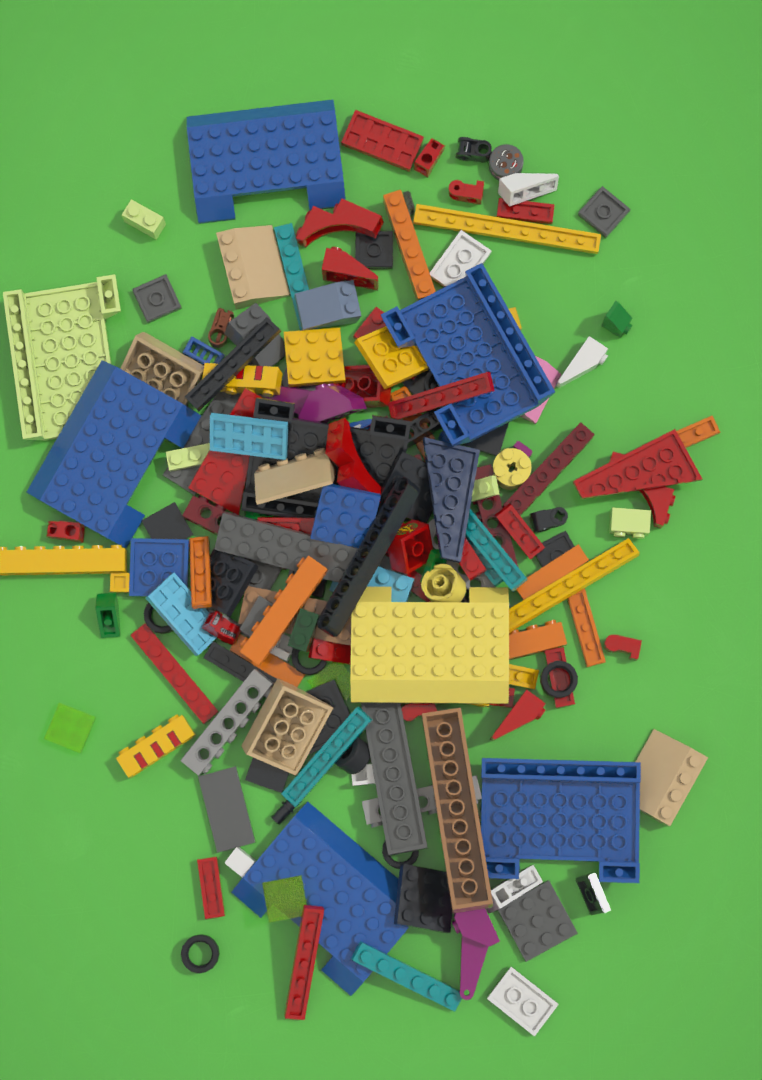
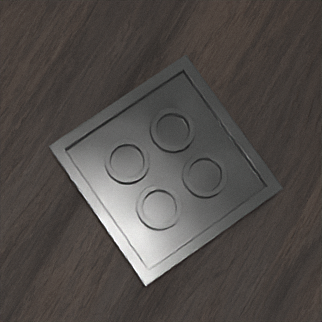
[498,880,578,962]

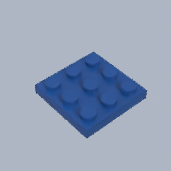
[310,484,381,548]
[129,538,189,597]

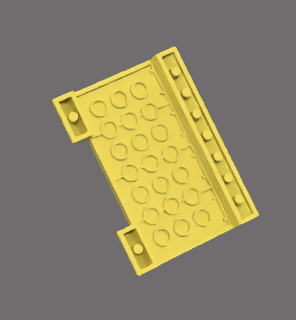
[350,587,509,704]

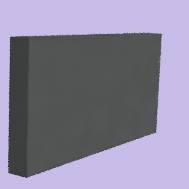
[198,766,256,853]

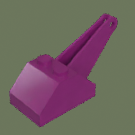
[261,383,367,423]
[452,908,500,1000]

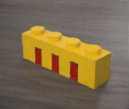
[202,363,283,397]
[116,714,196,778]

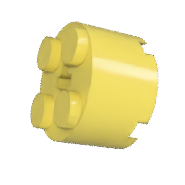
[492,448,531,490]
[421,564,466,603]

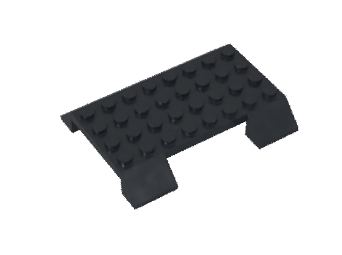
[241,397,411,517]

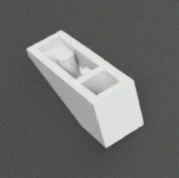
[498,173,559,206]
[556,336,608,388]
[486,865,543,913]

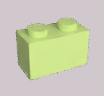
[122,200,166,240]
[609,508,651,539]

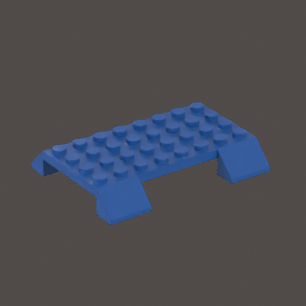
[187,100,346,224]
[381,263,555,446]
[26,360,202,548]
[481,758,641,883]
[231,802,409,996]

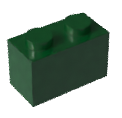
[287,608,320,652]

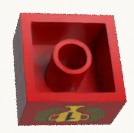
[388,520,433,574]

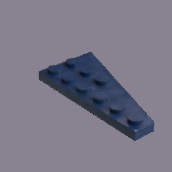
[423,437,480,563]

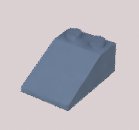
[295,280,362,331]

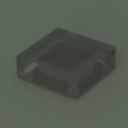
[403,191,415,215]

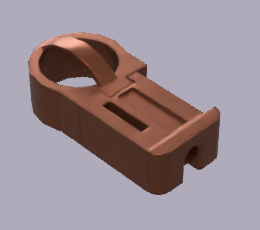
[208,308,234,348]

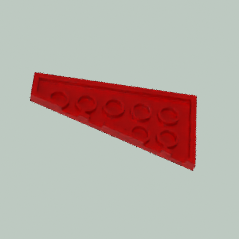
[188,388,262,515]
[573,429,703,499]

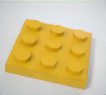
[354,326,429,389]
[284,328,345,387]

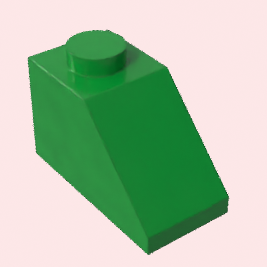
[601,301,633,338]
[95,592,120,638]

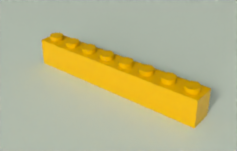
[0,545,127,576]

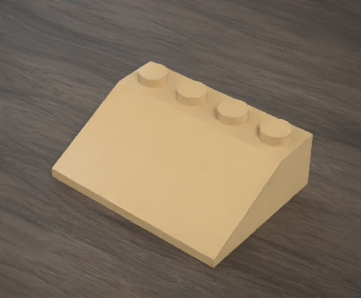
[216,225,290,310]
[120,332,204,407]
[254,448,337,505]
[241,678,333,776]
[635,729,708,826]

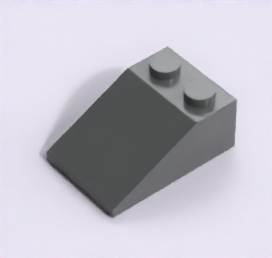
[224,303,286,367]

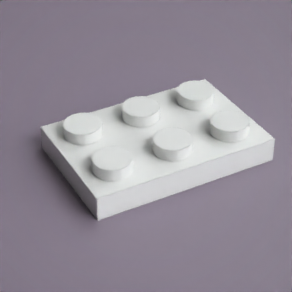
[430,230,492,287]
[487,966,559,1036]

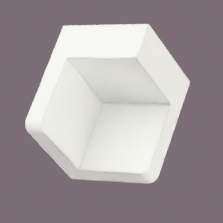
[270,634,293,662]
[351,764,375,786]
[225,847,256,878]

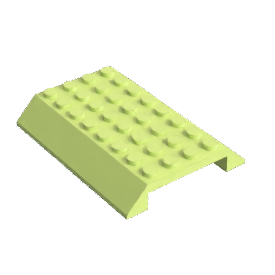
[3,274,121,441]

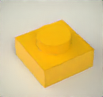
[110,572,130,593]

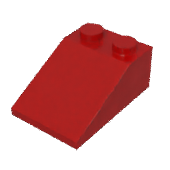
[322,247,379,291]
[337,365,391,408]
[490,690,546,741]

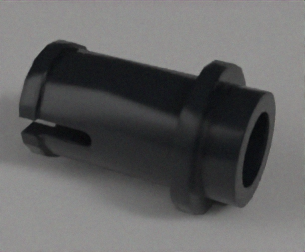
[271,800,296,825]

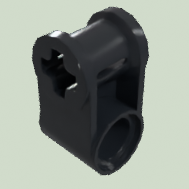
[455,137,492,163]
[530,507,568,533]

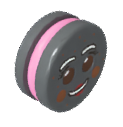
[489,144,524,180]

